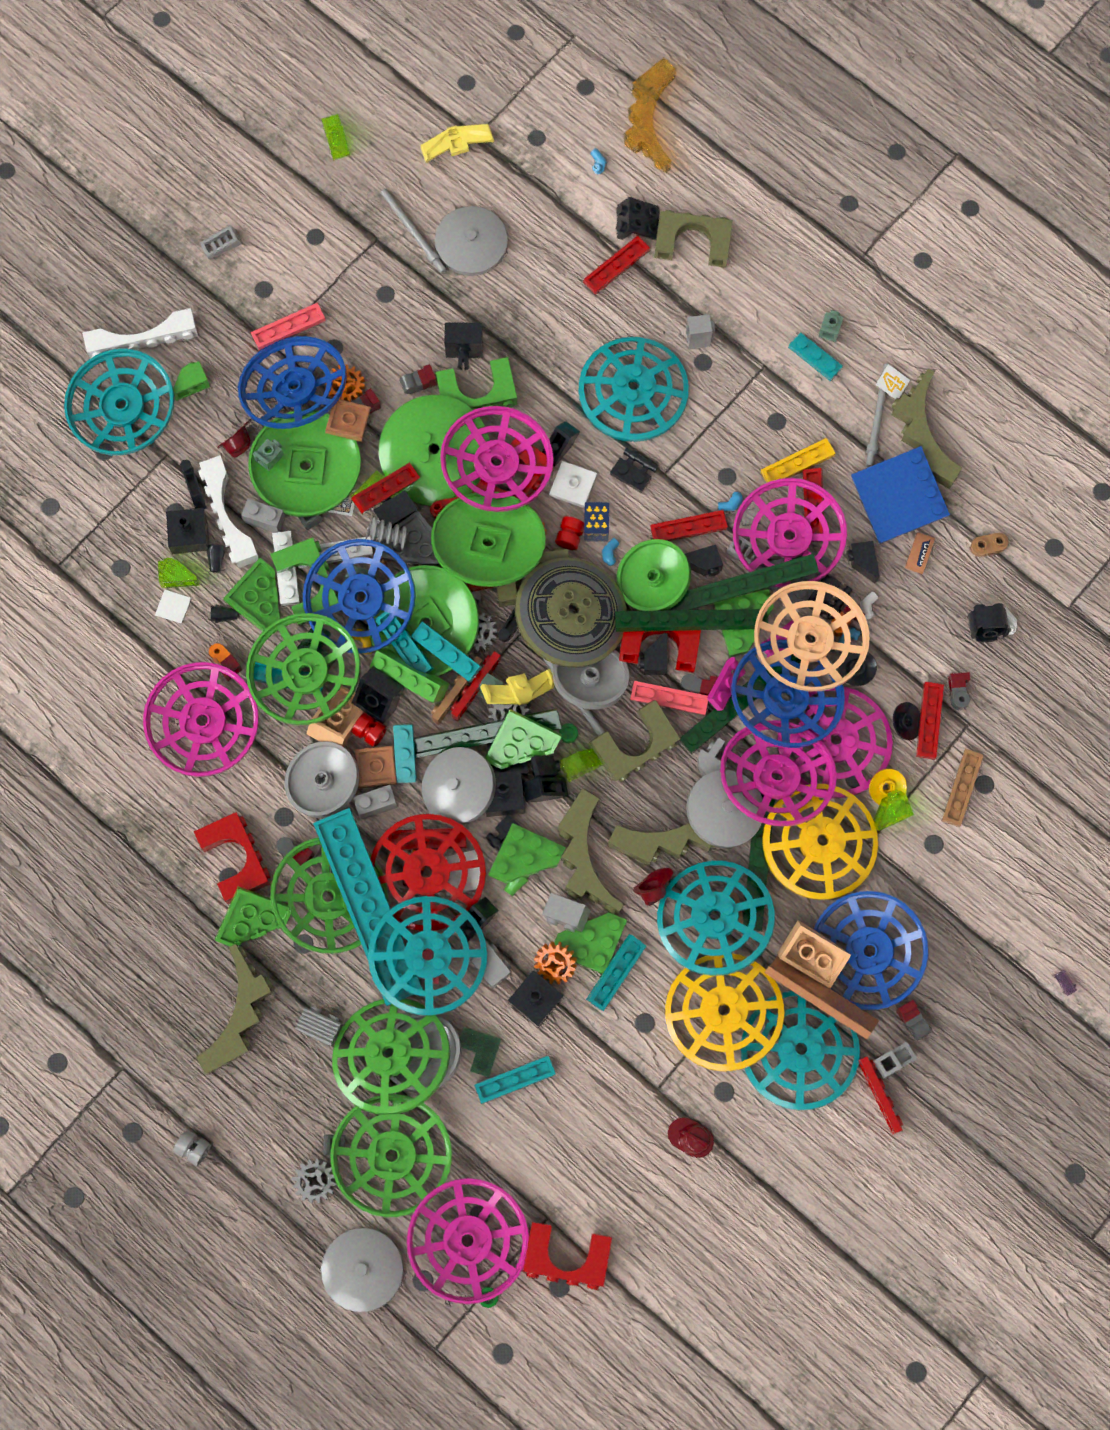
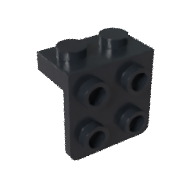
[616,197,659,240]

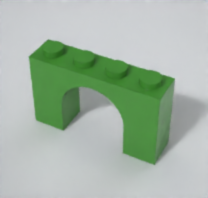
[435,357,517,410]
[270,538,339,626]

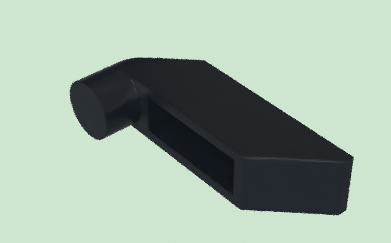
[180,460,207,509]
[498,608,518,642]

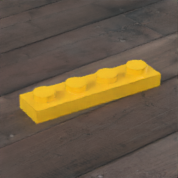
[761,438,835,483]

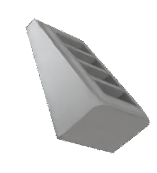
[200,225,242,259]
[727,536,765,570]

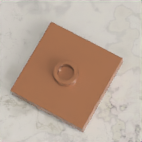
[325,399,371,442]
[355,746,397,788]

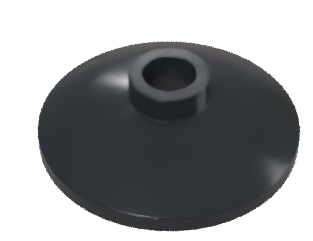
[838,652,877,686]
[893,702,921,740]

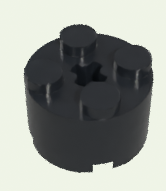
[968,603,1010,642]

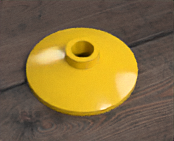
[869,769,907,807]

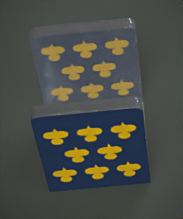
[584,502,609,542]

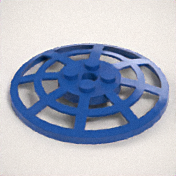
[238,336,347,429]
[303,539,416,654]
[731,640,845,748]
[814,891,929,1010]

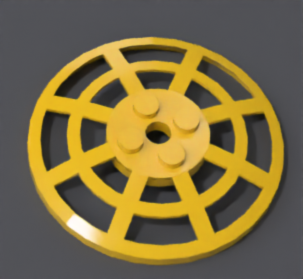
[762,783,878,900]
[665,953,784,1072]

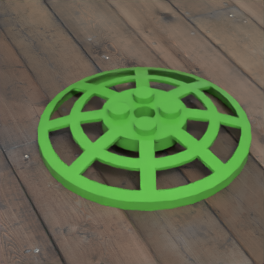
[246,613,361,725]
[270,838,388,954]
[332,999,450,1115]
[331,1094,452,1217]

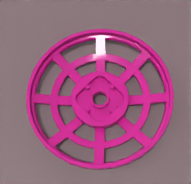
[440,406,553,512]
[733,478,847,588]
[143,662,259,777]
[777,687,893,799]
[720,720,837,826]
[407,1178,529,1304]

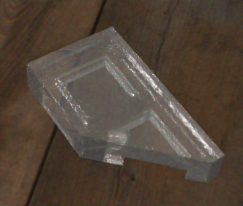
[741,489,761,527]

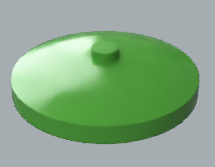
[616,539,691,611]

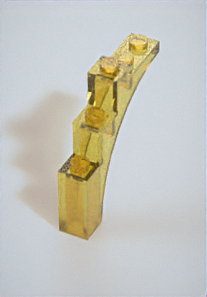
[624,58,676,174]

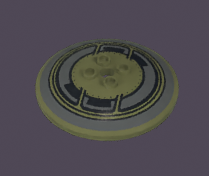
[515,557,627,668]

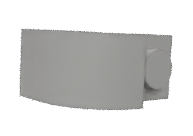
[697,738,728,776]
[873,1042,917,1079]

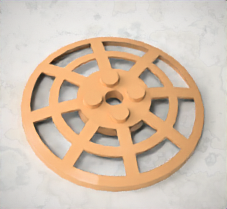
[754,581,870,692]

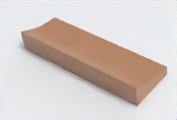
[765,956,879,1039]

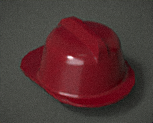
[217,419,252,458]
[633,868,673,906]
[668,1118,714,1158]

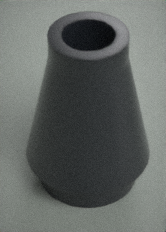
[206,544,225,573]
[210,604,237,623]

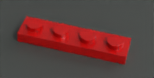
[583,236,650,295]
[351,462,420,514]
[803,468,824,542]
[650,510,728,541]
[451,651,501,721]
[916,682,944,760]
[388,828,467,851]
[859,1056,903,1135]

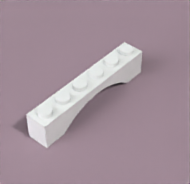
[82,308,198,359]
[198,455,259,568]

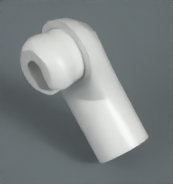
[860,592,878,619]
[1005,607,1017,635]

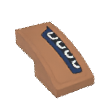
[905,532,935,574]

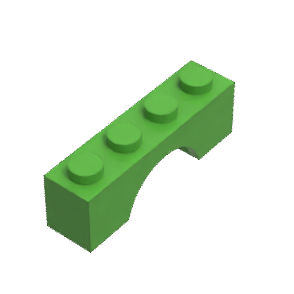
[370,648,450,703]

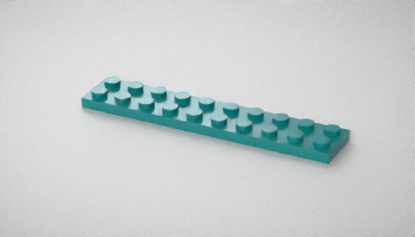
[313,808,423,1006]

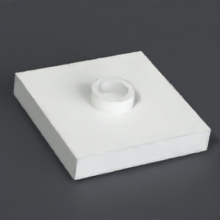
[549,461,597,508]
[445,850,480,897]

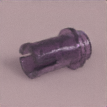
[1054,970,1077,996]

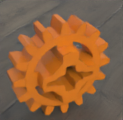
[325,364,365,402]
[534,941,577,985]

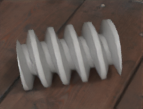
[365,517,407,550]

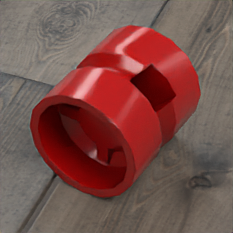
[555,516,584,551]
[351,712,388,748]

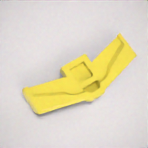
[420,124,494,163]
[480,669,554,705]

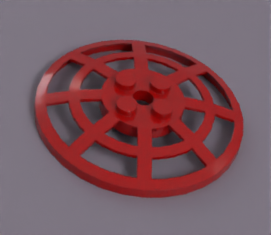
[370,814,486,931]

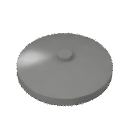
[435,206,508,276]
[552,649,629,709]
[284,741,359,818]
[422,747,496,825]
[686,770,763,848]
[384,1014,462,1093]
[321,1228,403,1312]

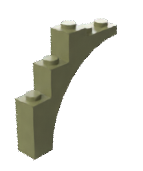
[891,368,962,489]
[558,788,624,914]
[608,823,715,866]
[196,944,273,1075]

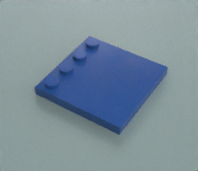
[851,446,950,544]

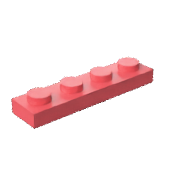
[251,303,326,350]
[630,681,708,715]

